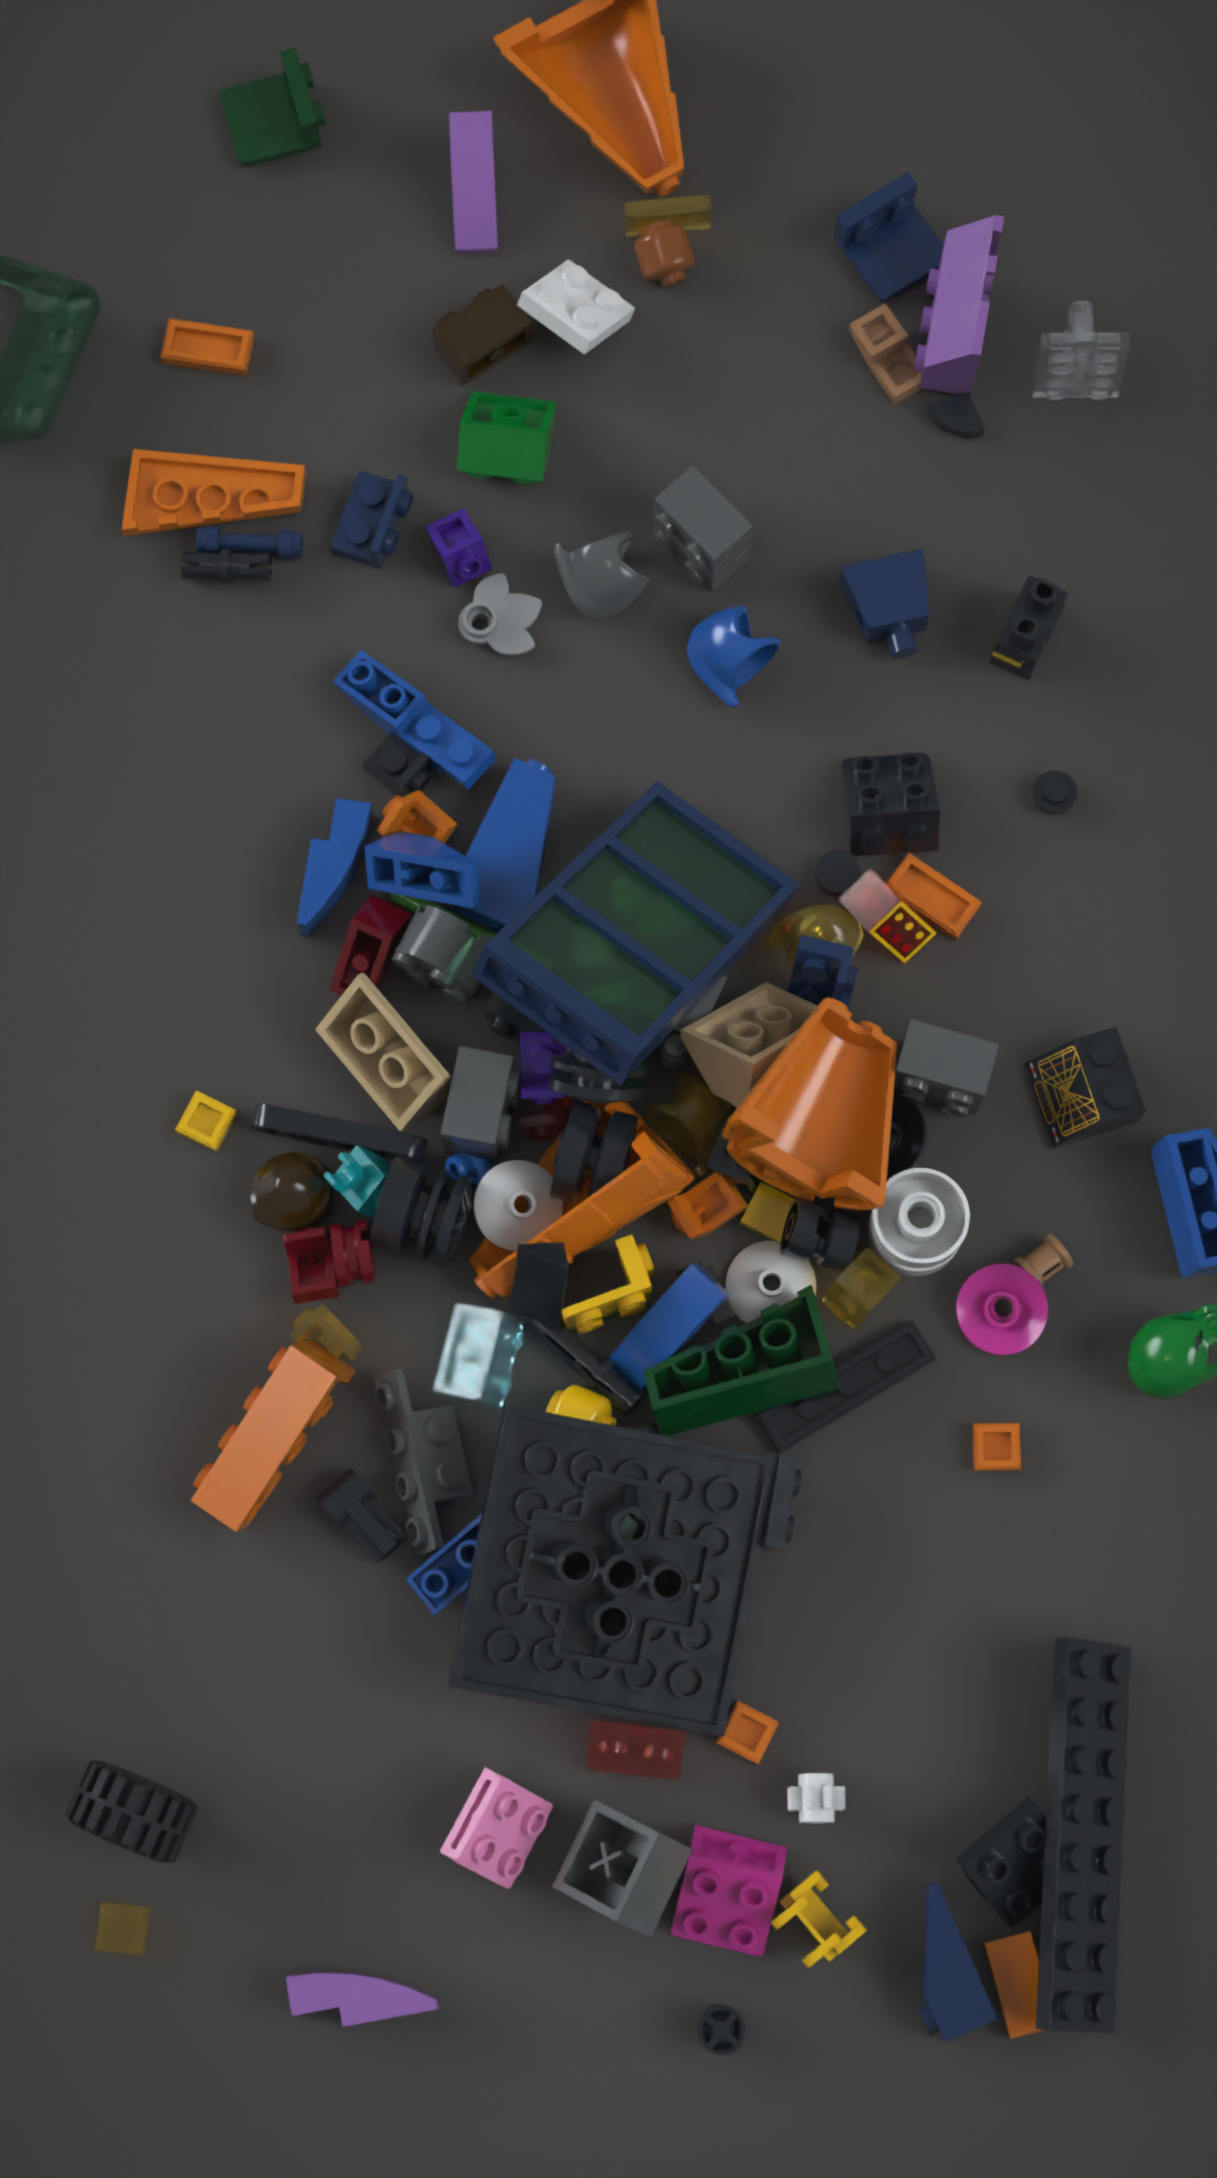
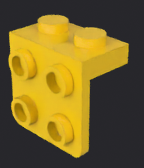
[561,1234,654,1334]

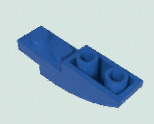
[333,649,497,790]

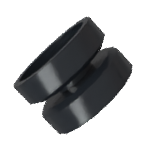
[550,1100,638,1203]

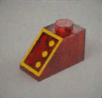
[838,868,938,964]

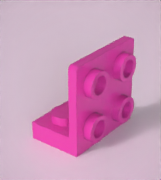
[671,1825,787,1957]

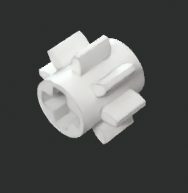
[787,1773,845,1824]

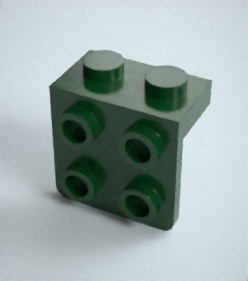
[220,47,326,167]

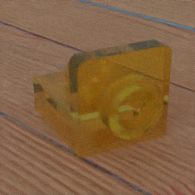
[822,1247,902,1329]
[290,1304,364,1361]

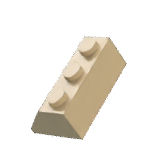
[315,972,452,1131]
[680,982,817,1107]

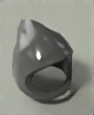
[553,531,650,619]

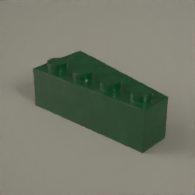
[643,1285,841,1436]

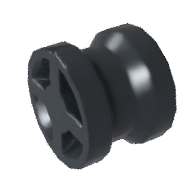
[697,2004,746,2055]

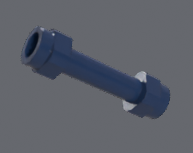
[196,526,303,560]

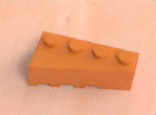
[190,1340,357,1532]

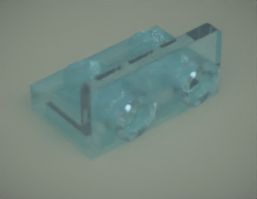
[433,1303,523,1409]

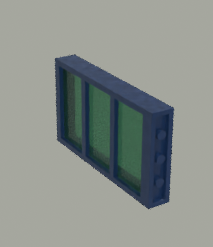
[471,781,800,1086]

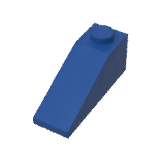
[364,831,480,909]

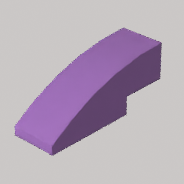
[449,111,498,254]
[286,1972,440,2027]

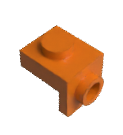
[377,790,457,844]
[667,1172,748,1239]

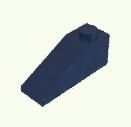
[918,1882,997,2042]

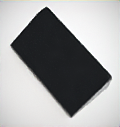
[510,1242,569,1327]

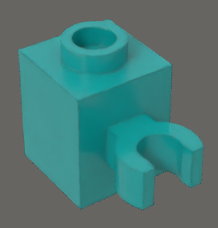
[323,1145,391,1218]

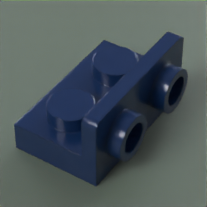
[331,470,413,569]
[787,934,859,1008]

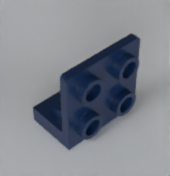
[834,172,944,303]

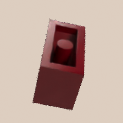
[329,895,412,996]

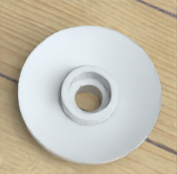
[473,1160,563,1251]
[725,1241,816,1324]

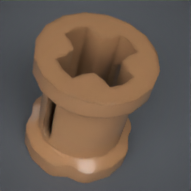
[1012,1233,1074,1287]

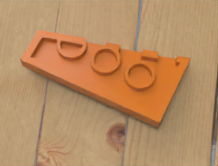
[122,449,306,536]

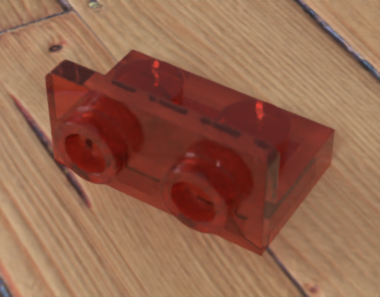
[586,1720,686,1780]

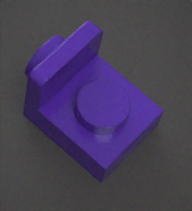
[425,508,492,586]
[520,1032,567,1104]

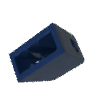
[839,548,929,659]

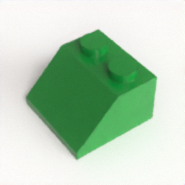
[457,391,557,484]

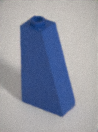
[446,758,556,945]

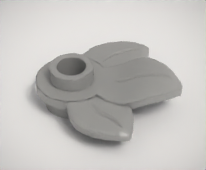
[458,573,542,656]

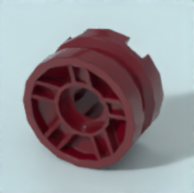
[330,1220,376,1288]

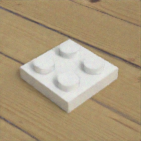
[517,259,635,355]

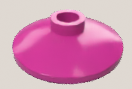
[956,1263,1049,1355]

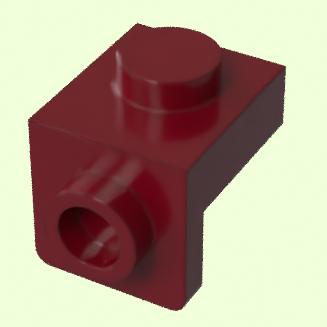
[283,1227,340,1304]

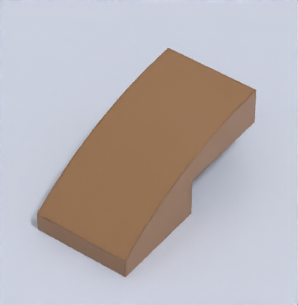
[849,304,922,405]

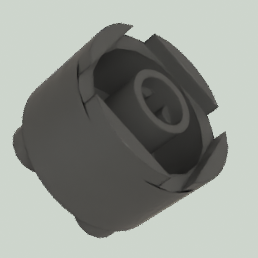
[392,906,491,1005]

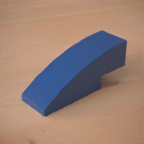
[297,798,374,937]
[608,1263,730,1391]

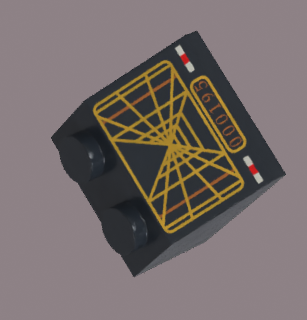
[1024,1027,1146,1149]

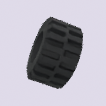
[65,1760,198,1863]

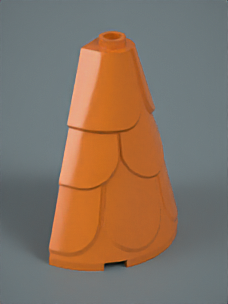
[493,0,684,197]
[469,1100,695,1299]

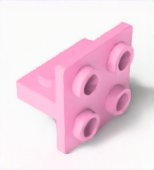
[440,1767,553,1889]

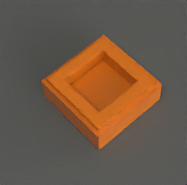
[972,1423,1021,1471]
[716,1701,780,1765]

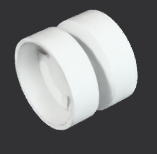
[867,1168,970,1276]

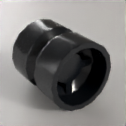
[780,1198,860,1272]

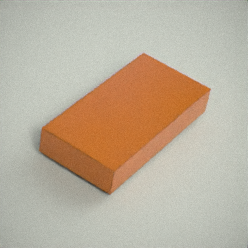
[161,318,254,376]
[883,853,982,941]
[983,1931,1043,2039]

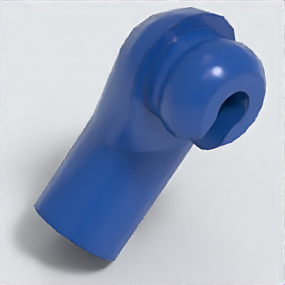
[444,1152,493,1186]

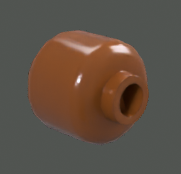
[634,220,695,288]

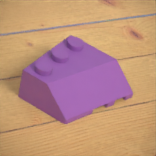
[914,215,1004,395]

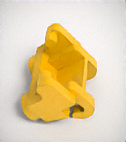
[771,1870,867,1968]

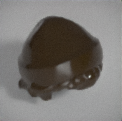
[250,1152,334,1232]

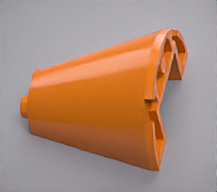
[722,997,897,1210]

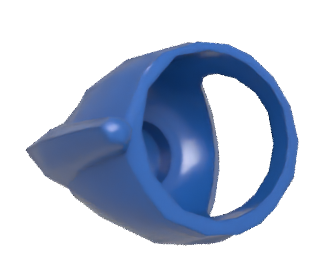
[687,605,781,708]

